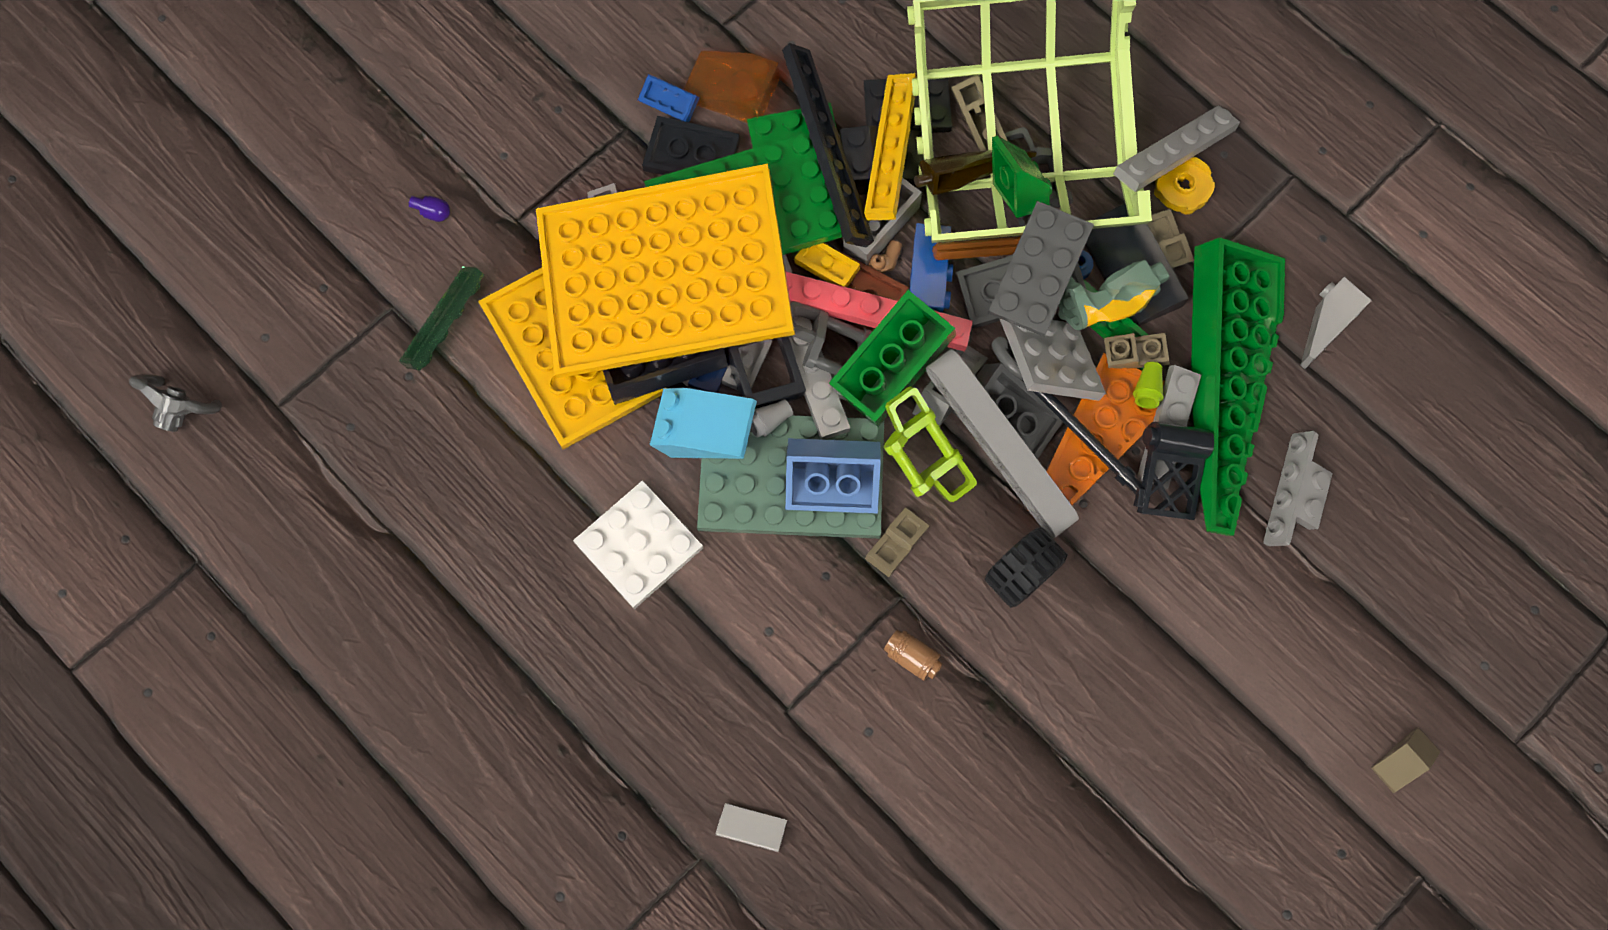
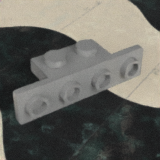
[1263,431,1333,546]

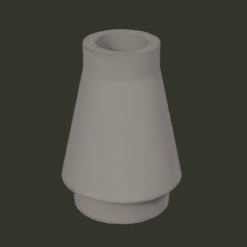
[750,399,793,438]

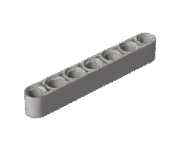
[926,349,1079,539]

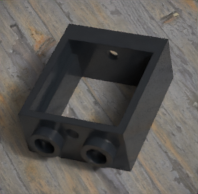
[724,336,806,409]

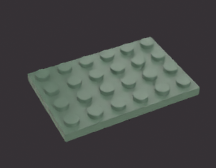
[697,415,884,539]

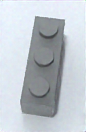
[843,178,922,266]

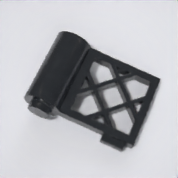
[1134,421,1214,520]

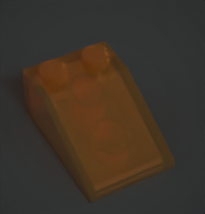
[683,51,779,123]

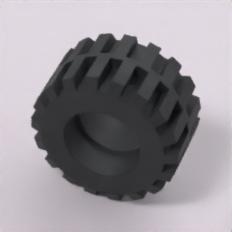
[984,527,1068,608]

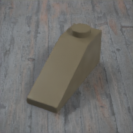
[951,75,1008,151]

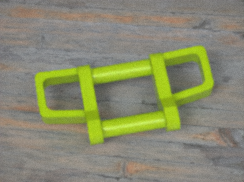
[883,386,977,502]

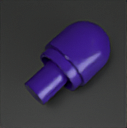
[409,196,450,222]

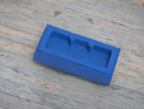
[638,74,700,122]

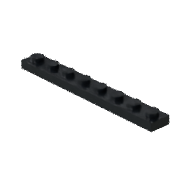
[782,43,874,248]

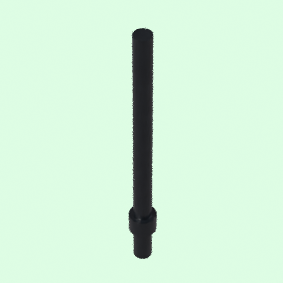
[1022,380,1142,494]

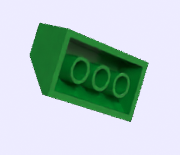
[829,290,956,427]

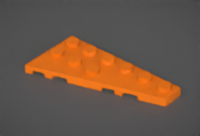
[1028,353,1165,511]

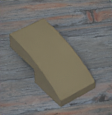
[1147,209,1194,269]
[865,507,929,577]

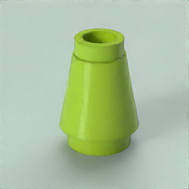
[1133,362,1164,409]

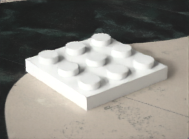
[573,481,704,610]

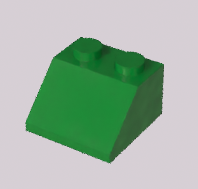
[992,136,1053,218]

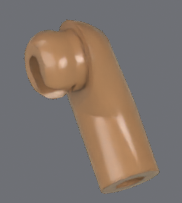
[869,240,903,273]

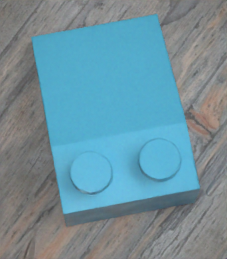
[650,388,757,459]

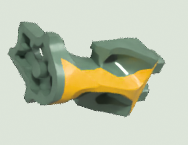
[1058,260,1170,330]

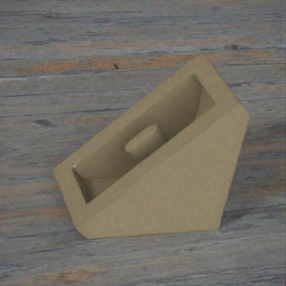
[1371,727,1440,793]

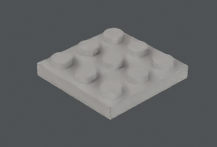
[1000,319,1106,401]

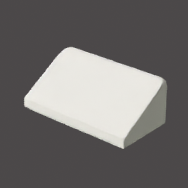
[716,803,787,852]

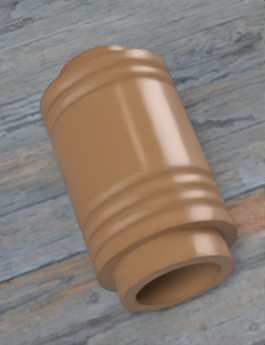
[884,630,943,681]

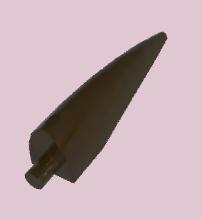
[914,150,1037,195]

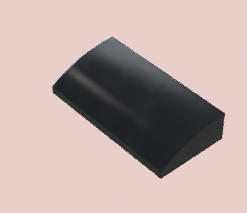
[1085,204,1188,326]
[603,348,728,405]

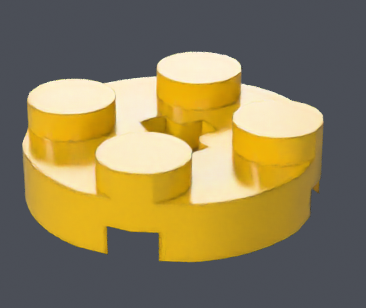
[1154,157,1215,215]

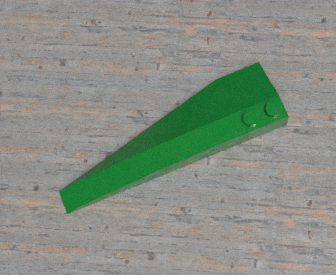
[1192,237,1285,536]

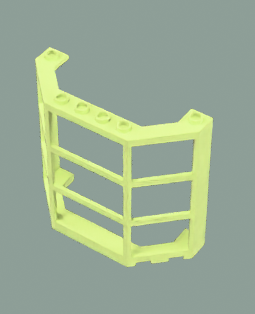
[907,0,1152,243]

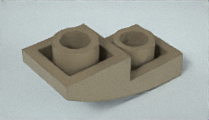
[1104,333,1170,368]

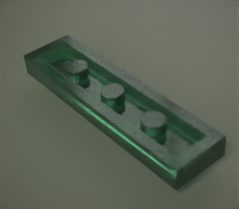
[398,266,485,371]

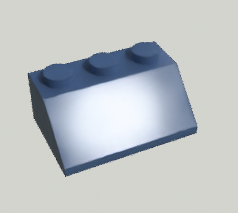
[785,438,881,514]

